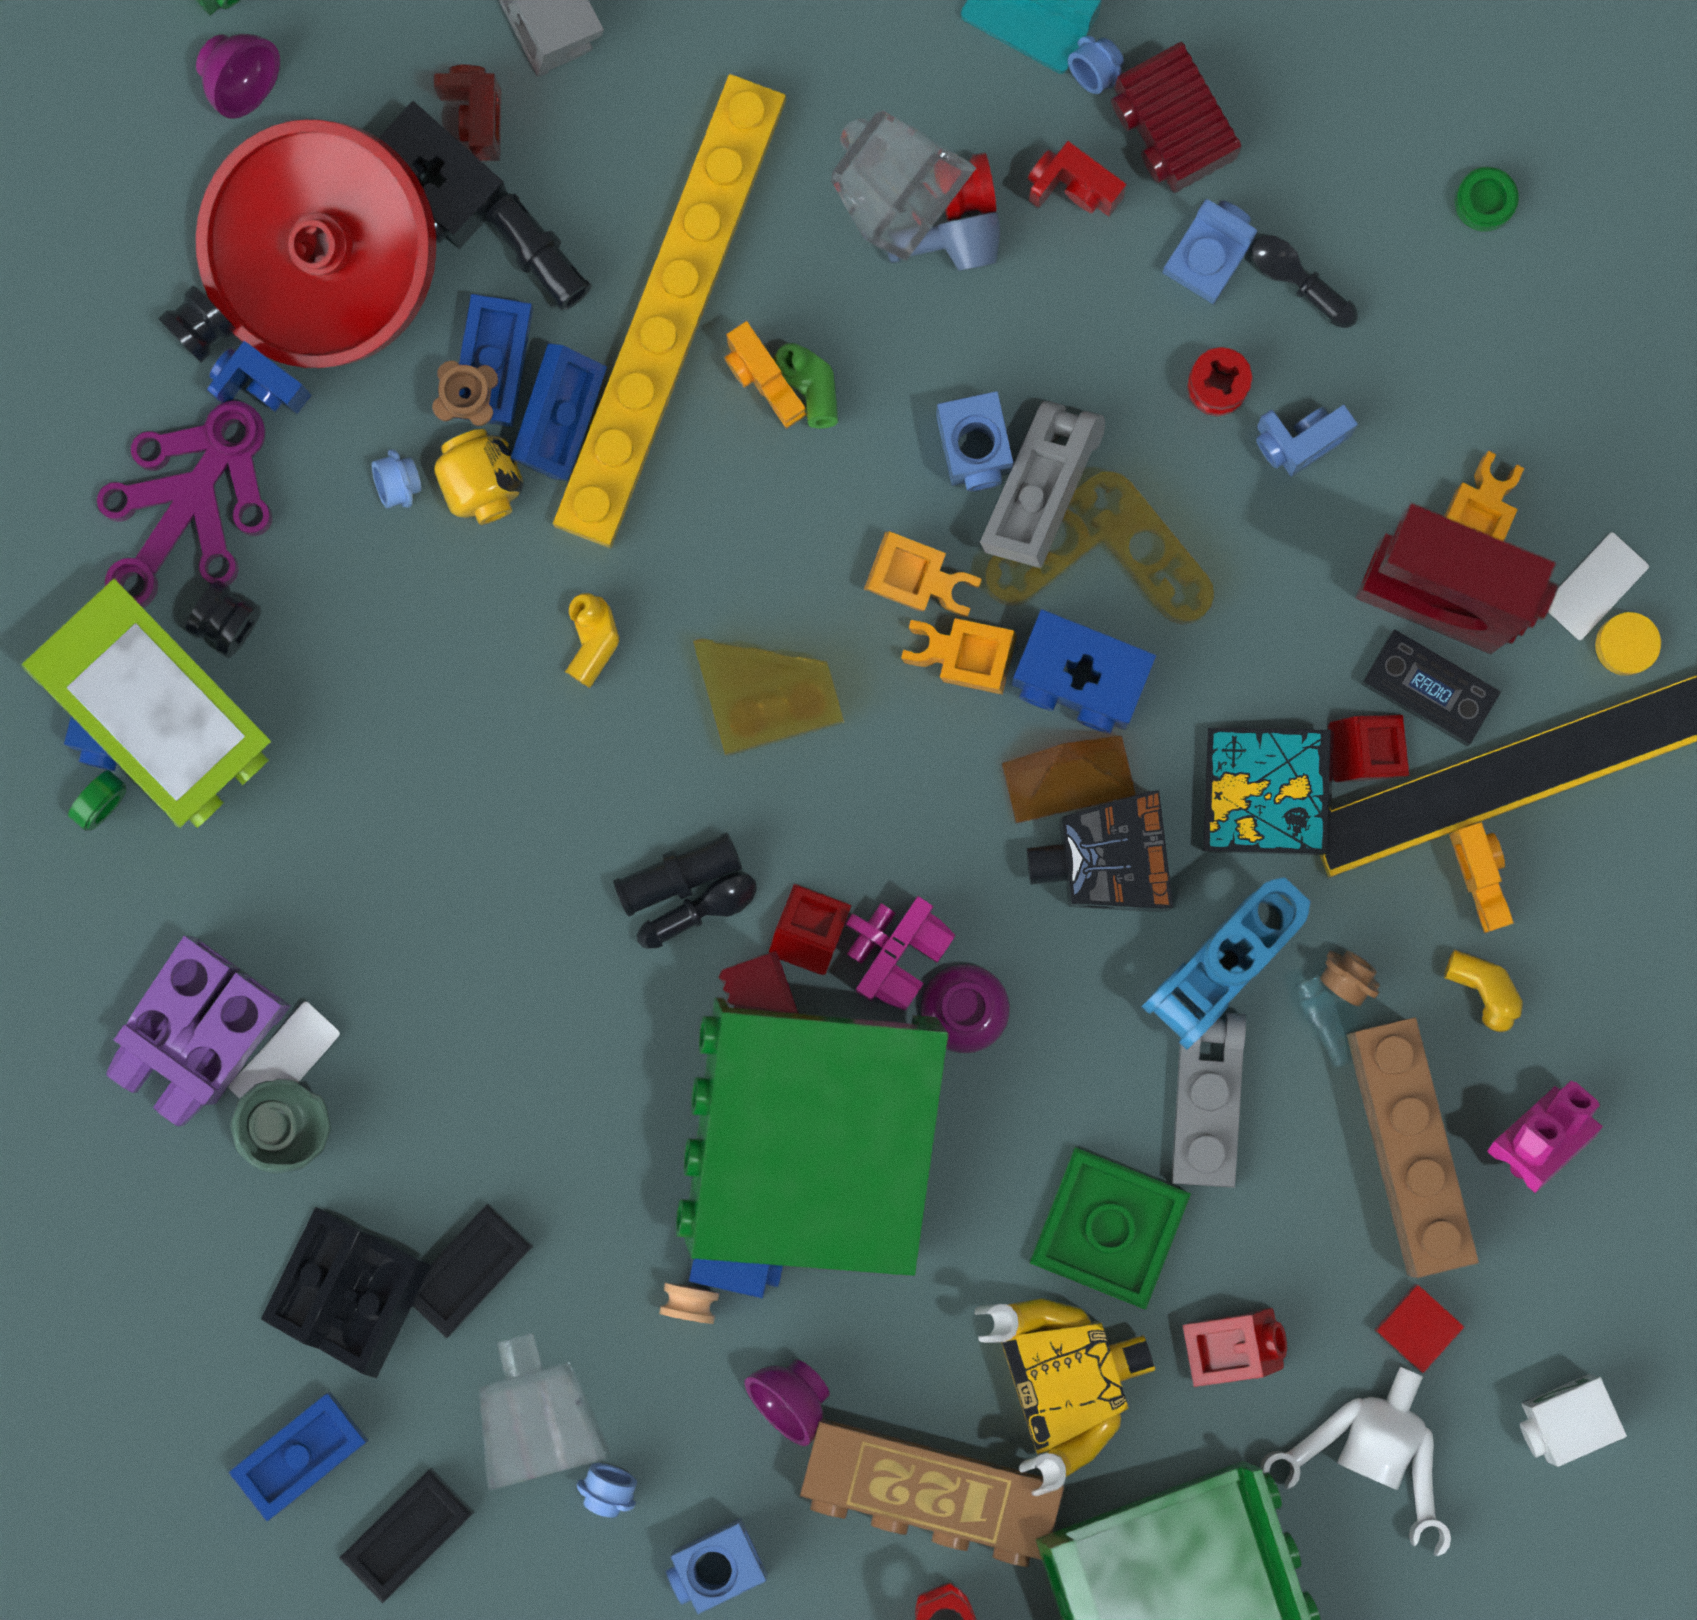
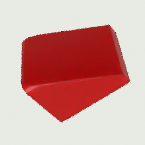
[1328,715,1409,783]
[769,884,852,975]

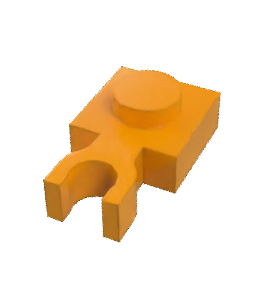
[724,321,806,429]
[1444,450,1524,541]
[864,531,982,617]
[901,618,1017,695]
[1449,822,1514,933]

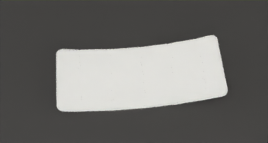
[229,1002,340,1098]

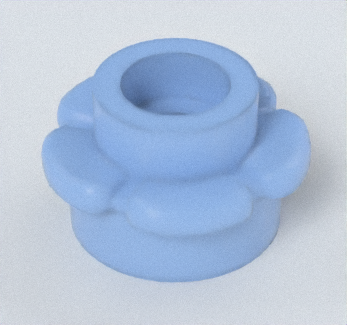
[372,449,421,508]
[577,1463,637,1518]

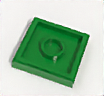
[1029,1147,1191,1310]

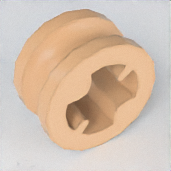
[659,1282,720,1324]

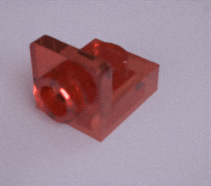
[434,65,501,161]

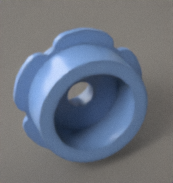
[1068,35,1124,94]

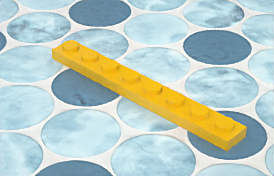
[553,74,786,549]

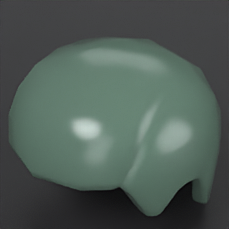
[230,1079,331,1174]

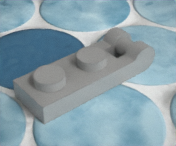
[980,400,1105,568]
[1171,1010,1246,1188]

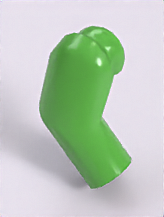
[774,343,838,429]

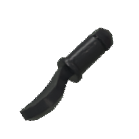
[1251,235,1358,328]
[637,871,757,949]

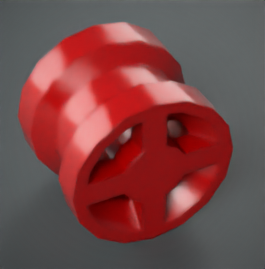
[937,152,997,222]
[1187,347,1252,417]

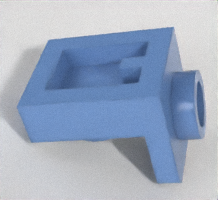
[1162,199,1257,305]
[1256,405,1358,477]

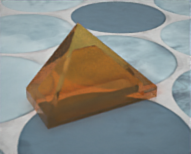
[1002,735,1136,824]

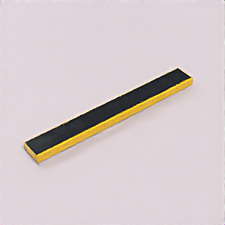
[1320,675,1697,878]

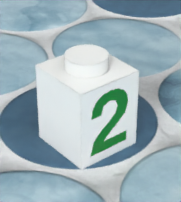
[1520,1374,1627,1467]

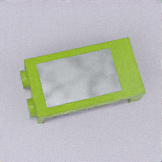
[22,579,272,828]

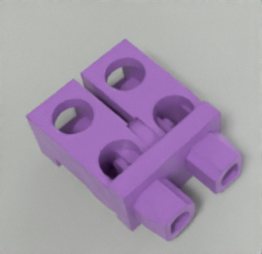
[106,936,291,1127]

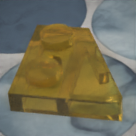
[693,638,844,757]

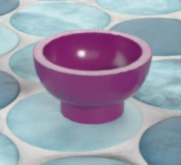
[196,33,280,119]
[921,964,1010,1054]
[744,1359,830,1446]

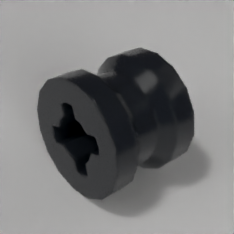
[158,285,236,363]
[185,580,261,658]

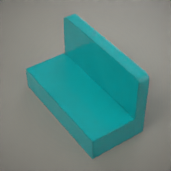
[961,0,1102,74]

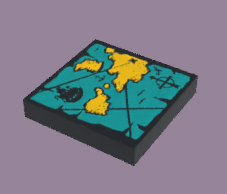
[1203,728,1334,856]

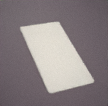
[1548,532,1649,640]

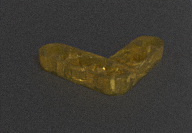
[985,471,1214,625]

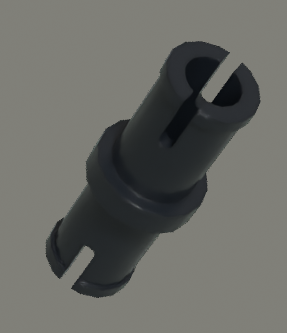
[485,193,592,311]
[613,832,743,917]

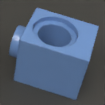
[936,391,1013,491]
[666,1518,768,1614]

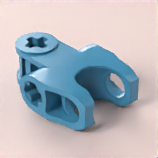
[1141,877,1310,1050]

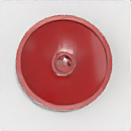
[196,120,436,368]

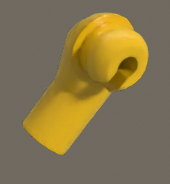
[565,593,619,688]
[1444,950,1523,1032]

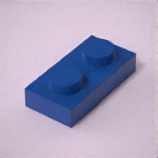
[454,294,533,427]
[510,343,607,482]
[228,1392,369,1521]

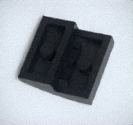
[261,1207,432,1379]

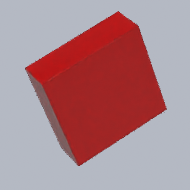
[1374,1284,1464,1373]

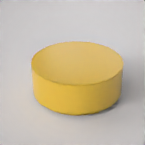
[1595,612,1661,676]

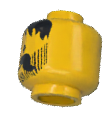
[434,429,524,525]

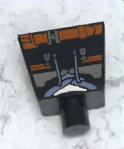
[1026,790,1173,912]

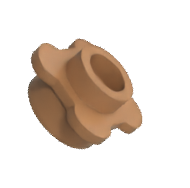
[432,361,498,426]
[1320,950,1380,1006]

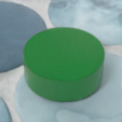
[1455,167,1519,232]
[68,770,127,831]

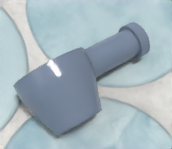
[885,212,1000,271]

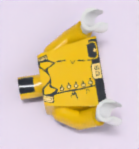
[975,1298,1155,1496]

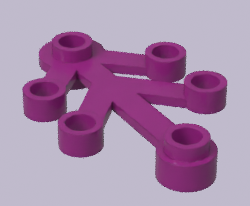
[97,401,273,608]

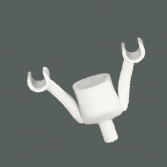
[1260,1367,1451,1556]

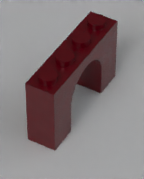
[1355,503,1559,654]

